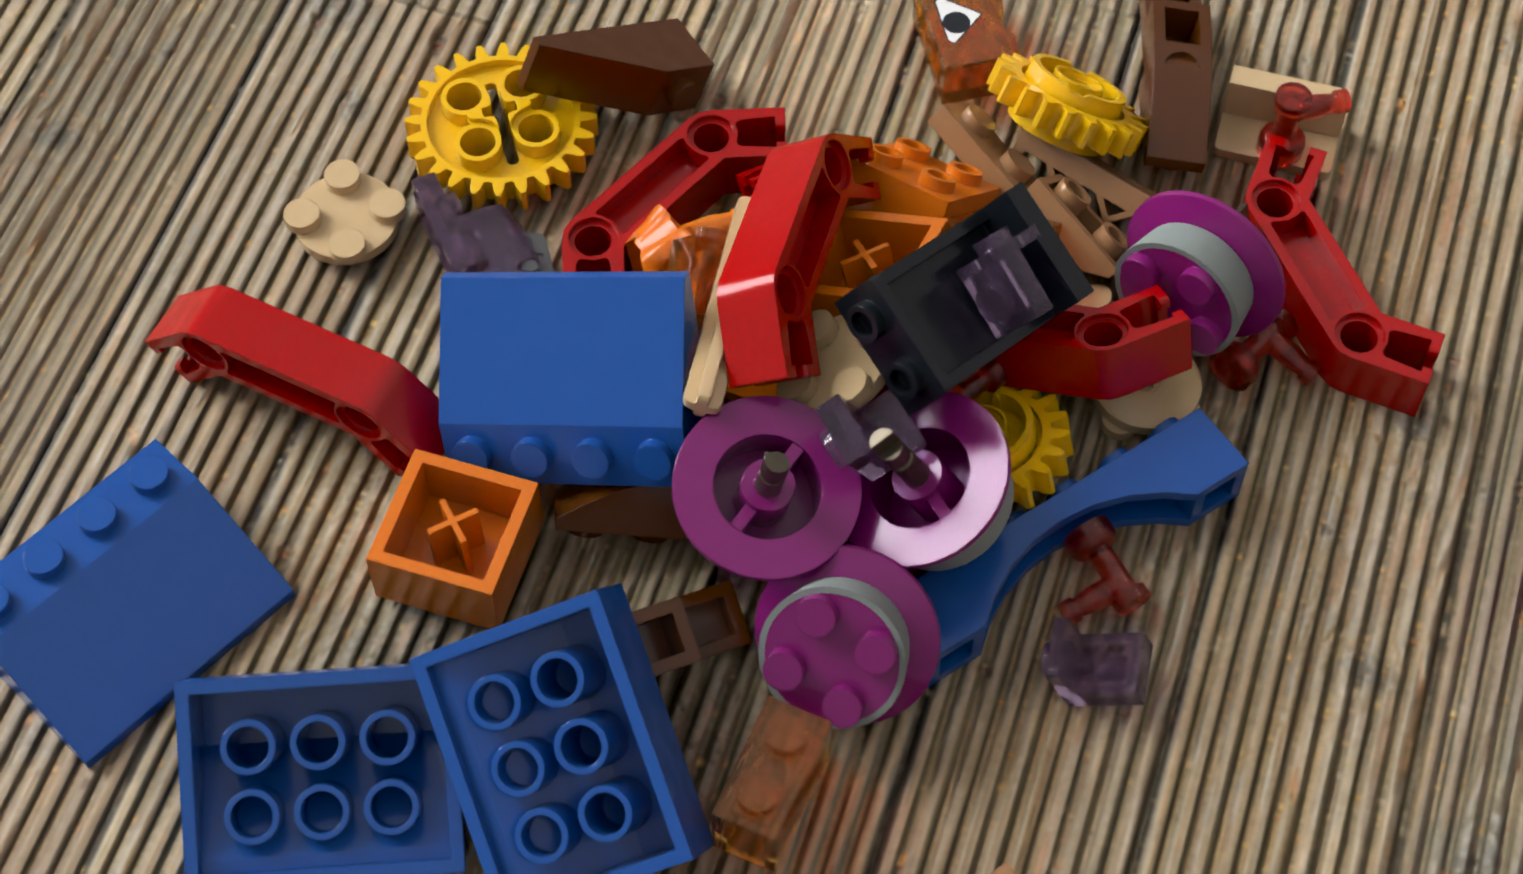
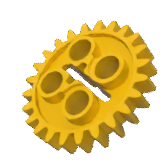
[404,43,599,213]

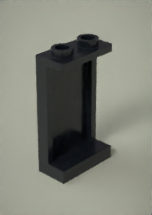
[834,182,1094,416]

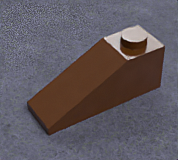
[516,18,714,116]

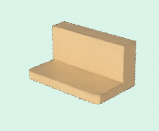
[1213,65,1352,180]

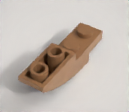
[927,102,1129,278]

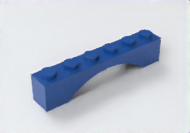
[912,408,1249,688]

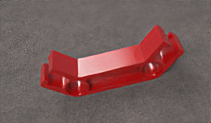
[562,107,787,272]
[717,133,881,388]
[1243,133,1445,417]
[144,285,444,476]
[964,285,1192,400]

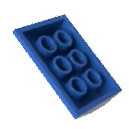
[439,271,707,487]
[0,439,295,768]
[409,583,715,874]
[174,663,467,874]

